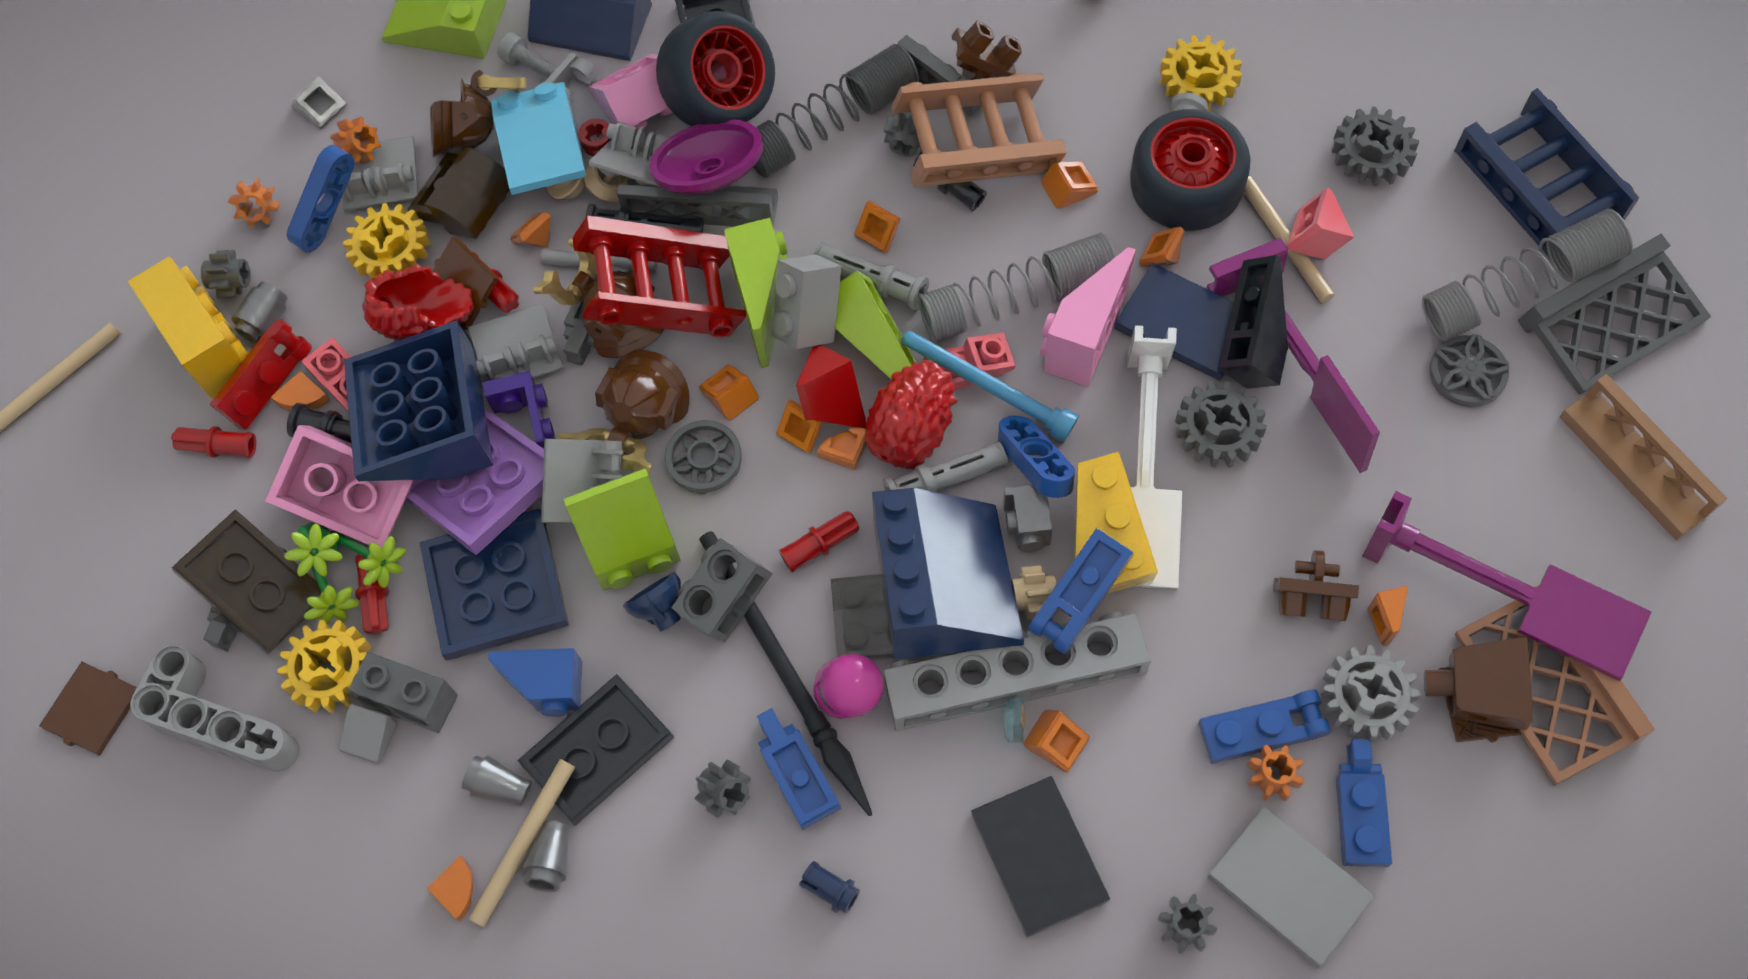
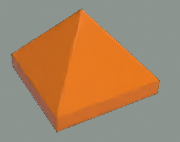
[854,200,901,253]
[510,212,551,247]
[1139,227,1184,267]
[776,399,823,454]

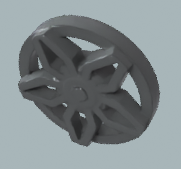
[1429,334,1509,407]
[665,420,742,494]

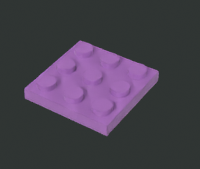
[406,409,544,555]

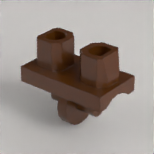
[951,20,1022,80]
[1273,550,1359,621]

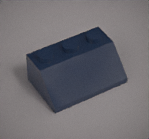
[528,0,652,61]

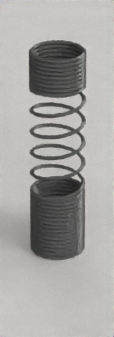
[754,44,919,178]

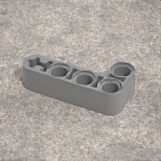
[130,644,299,772]

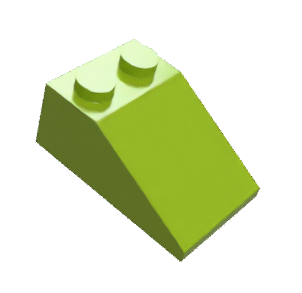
[381,0,506,59]
[724,218,788,368]
[563,468,681,590]

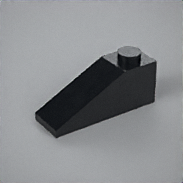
[1218,255,1288,389]

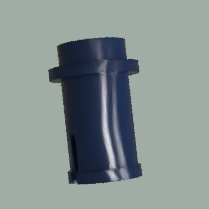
[799,861,860,914]

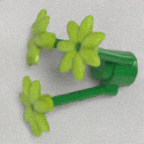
[284,522,406,624]

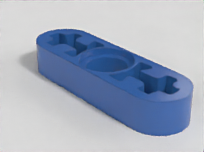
[287,145,355,252]
[998,416,1075,498]

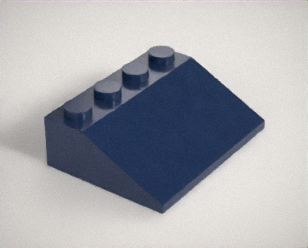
[344,320,493,481]
[872,488,1024,660]

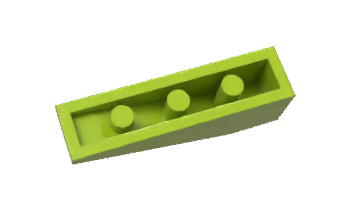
[835,271,917,380]

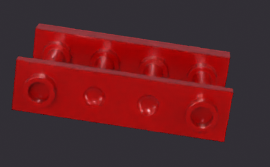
[572,215,747,338]

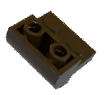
[407,146,510,239]

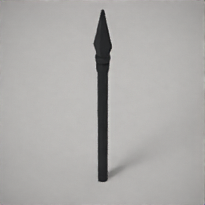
[699,531,872,816]

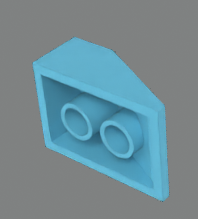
[491,82,586,195]

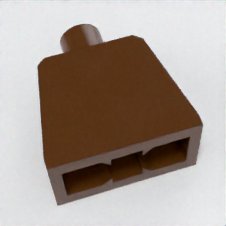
[1424,637,1533,730]

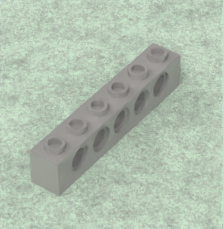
[883,611,1151,731]

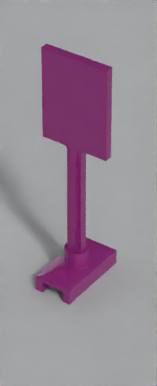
[1207,238,1380,473]
[1362,491,1652,681]

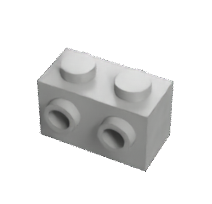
[772,254,841,349]

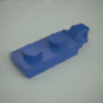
[757,708,841,830]
[1336,739,1392,867]

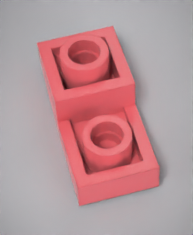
[923,332,1016,389]
[301,337,351,413]

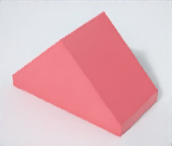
[1287,187,1354,259]

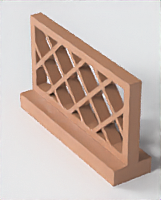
[1455,585,1656,785]

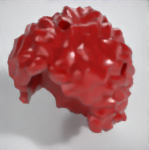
[362,264,474,341]
[865,360,958,470]

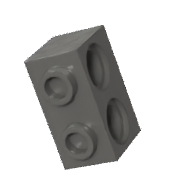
[671,538,773,643]
[348,652,458,733]

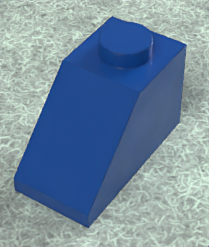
[488,648,582,717]

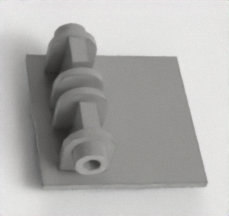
[588,121,670,187]
[342,136,418,212]
[468,303,564,382]
[541,439,623,523]

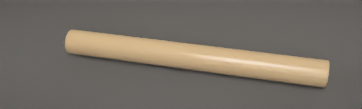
[1244,176,1335,303]
[0,322,121,432]
[469,759,575,927]

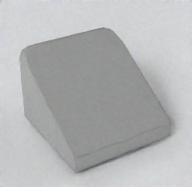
[291,76,346,128]
[339,704,397,764]

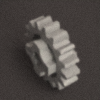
[1320,645,1421,742]

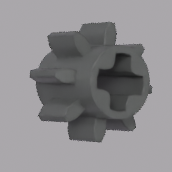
[884,112,931,157]
[201,250,251,298]
[694,759,751,818]
[1158,894,1217,954]

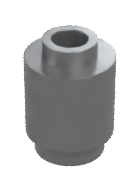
[231,282,288,342]

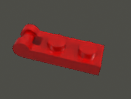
[209,319,312,430]

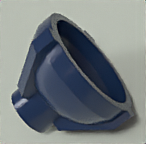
[623,572,681,632]

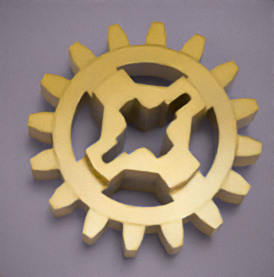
[1159,35,1242,111]
[343,203,431,279]
[277,620,372,713]

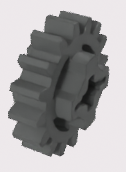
[1331,107,1419,186]
[1175,380,1267,468]

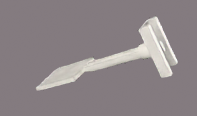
[1127,325,1183,590]

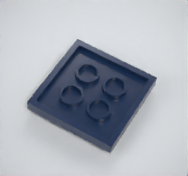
[419,508,569,661]

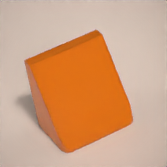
[1041,161,1099,208]
[698,364,759,420]
[1368,586,1407,646]
[1023,710,1091,772]

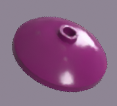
[649,120,763,194]

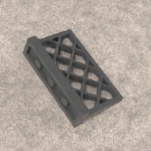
[1518,233,1711,395]

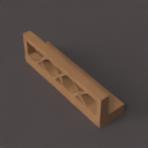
[1559,374,1728,540]

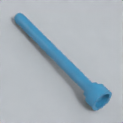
[902,331,1079,444]

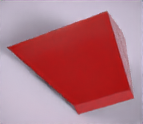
[796,345,866,429]

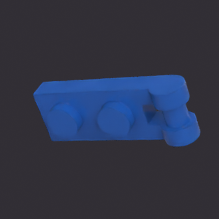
[1028,528,1134,654]
[1198,689,1332,764]

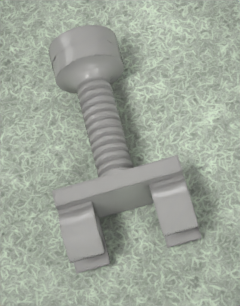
[497,32,597,104]

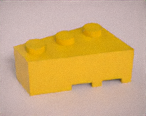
[1074,451,1158,594]

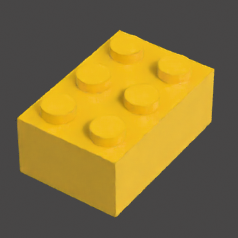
[128,256,249,400]

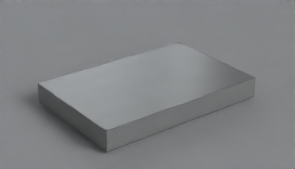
[1207,806,1376,968]

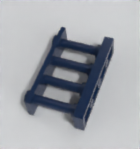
[1454,88,1640,257]

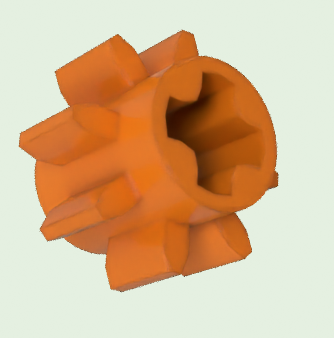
[329,117,381,164]
[228,178,280,228]
[1247,744,1304,802]

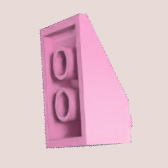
[1040,247,1136,387]
[265,425,414,549]

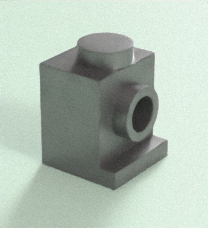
[1003,485,1053,552]

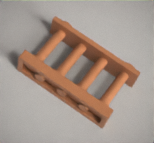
[891,72,1067,188]

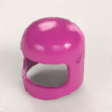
[813,654,884,719]

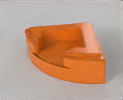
[270,371,330,411]
[817,428,866,470]
[427,856,473,922]

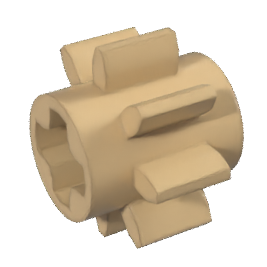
[1011,565,1057,620]

